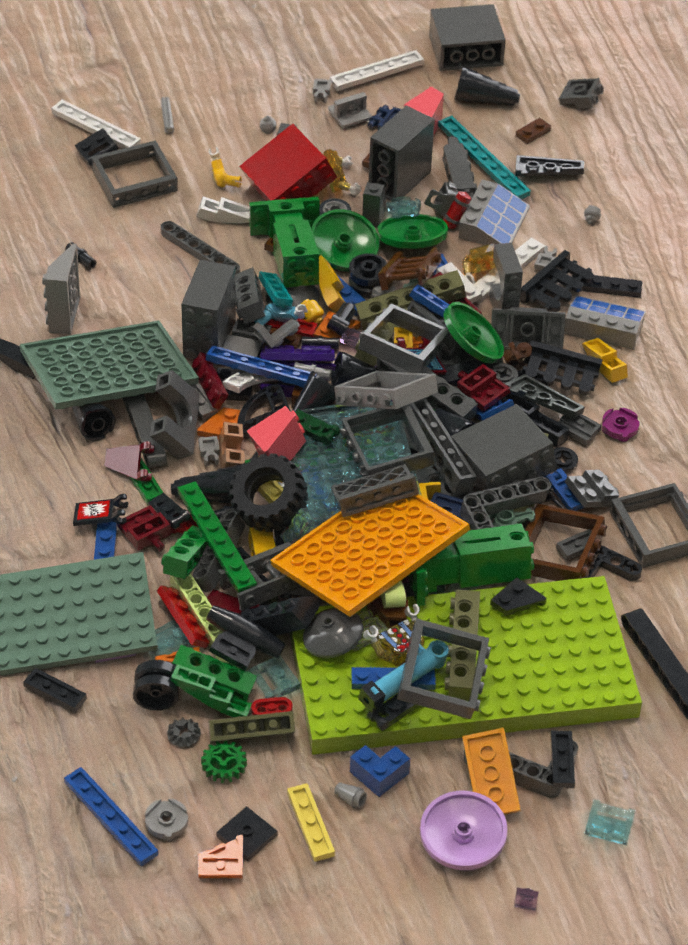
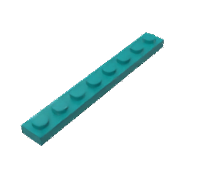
[438,115,531,200]

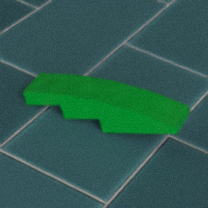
[171,664,252,718]

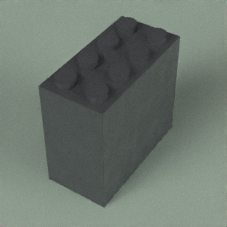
[429,4,506,71]
[368,105,435,204]
[181,260,236,359]
[451,404,556,491]

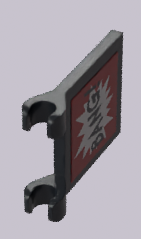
[73,494,129,526]

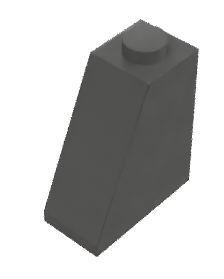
[362,182,386,228]

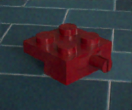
[457,364,510,411]
[117,505,171,552]

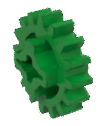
[201,740,247,783]

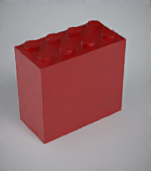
[239,123,337,201]

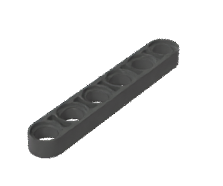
[161,221,240,274]

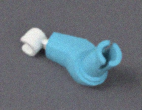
[254,303,307,325]

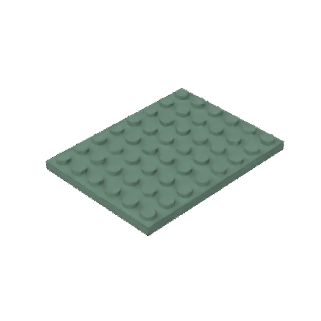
[20,320,199,410]
[0,552,158,676]

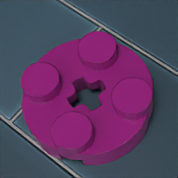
[602,408,640,442]

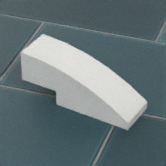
[196,196,249,224]

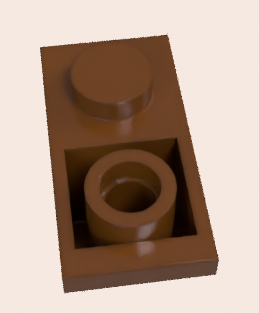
[367,597,408,631]

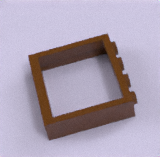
[525,504,607,581]

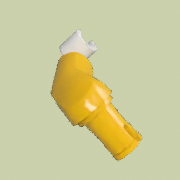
[209,147,242,188]

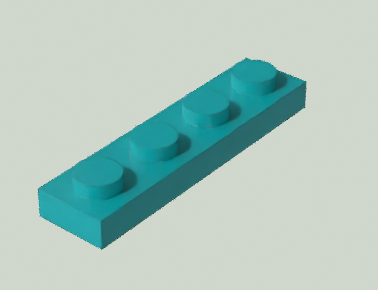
[258,271,293,308]

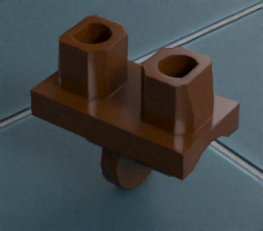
[503,342,532,367]

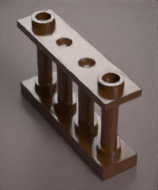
[378,247,441,291]

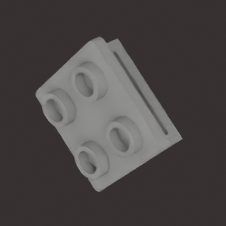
[328,92,372,128]

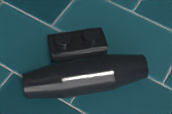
[206,605,286,671]

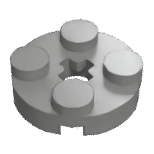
[145,799,188,842]

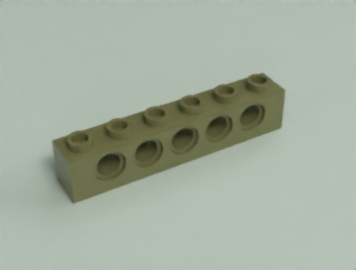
[355,270,466,331]
[444,589,480,701]

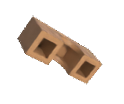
[219,422,245,468]

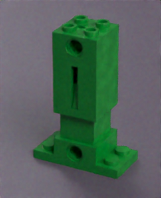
[249,196,320,287]
[407,523,534,606]

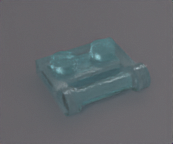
[249,656,300,698]
[585,799,636,845]

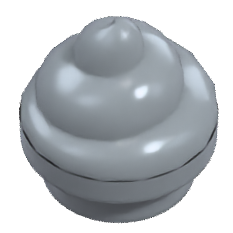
[260,116,276,133]
[584,205,601,224]

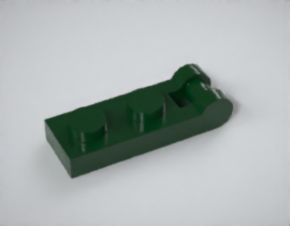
[295,409,340,445]

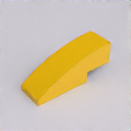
[319,255,345,313]
[582,338,628,383]

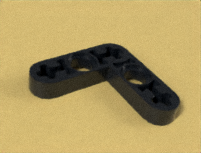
[585,545,642,581]

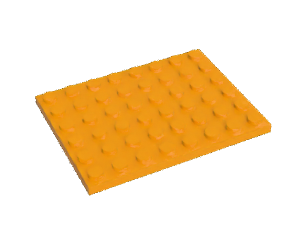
[270,479,470,617]

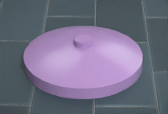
[420,791,507,870]

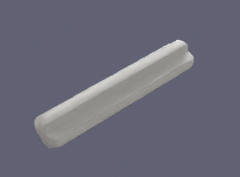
[161,97,174,134]

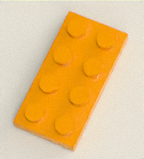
[462,728,521,815]

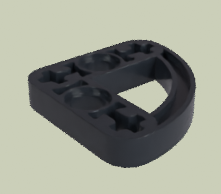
[238,384,291,439]

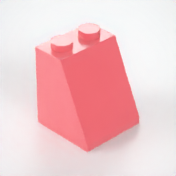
[404,86,444,137]
[247,406,306,461]

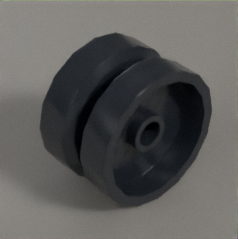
[349,253,387,298]
[133,660,179,711]

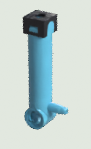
[358,640,449,713]

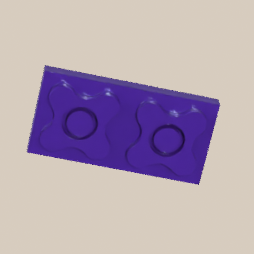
[261,345,335,361]

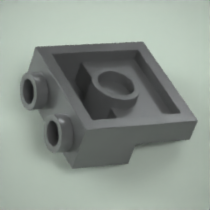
[559,78,604,109]
[565,470,620,508]

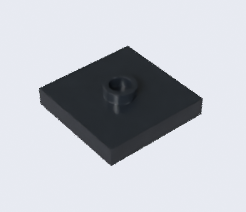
[216,806,278,861]

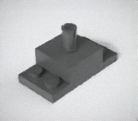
[491,307,566,349]

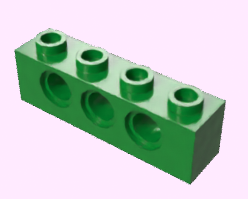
[161,525,208,579]
[172,645,257,701]

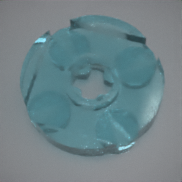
[386,197,421,218]

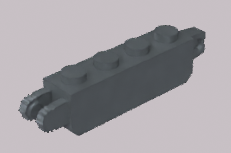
[442,136,477,200]

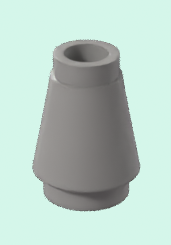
[334,782,367,808]

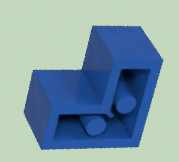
[350,745,410,797]

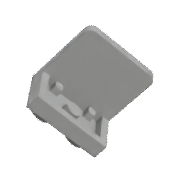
[252,319,300,348]

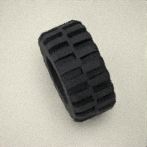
[229,453,308,532]

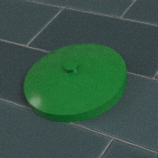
[311,209,379,272]
[378,214,448,249]
[443,302,504,364]

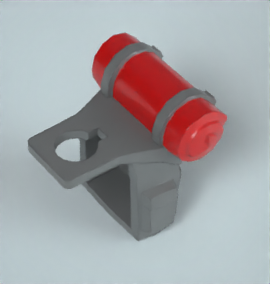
[424,182,472,229]

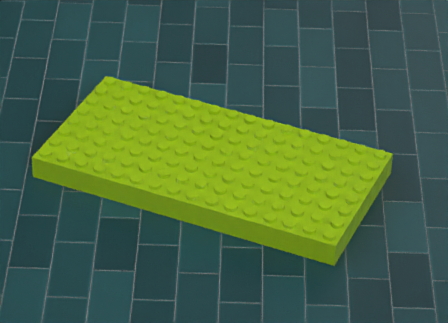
[289,576,642,755]

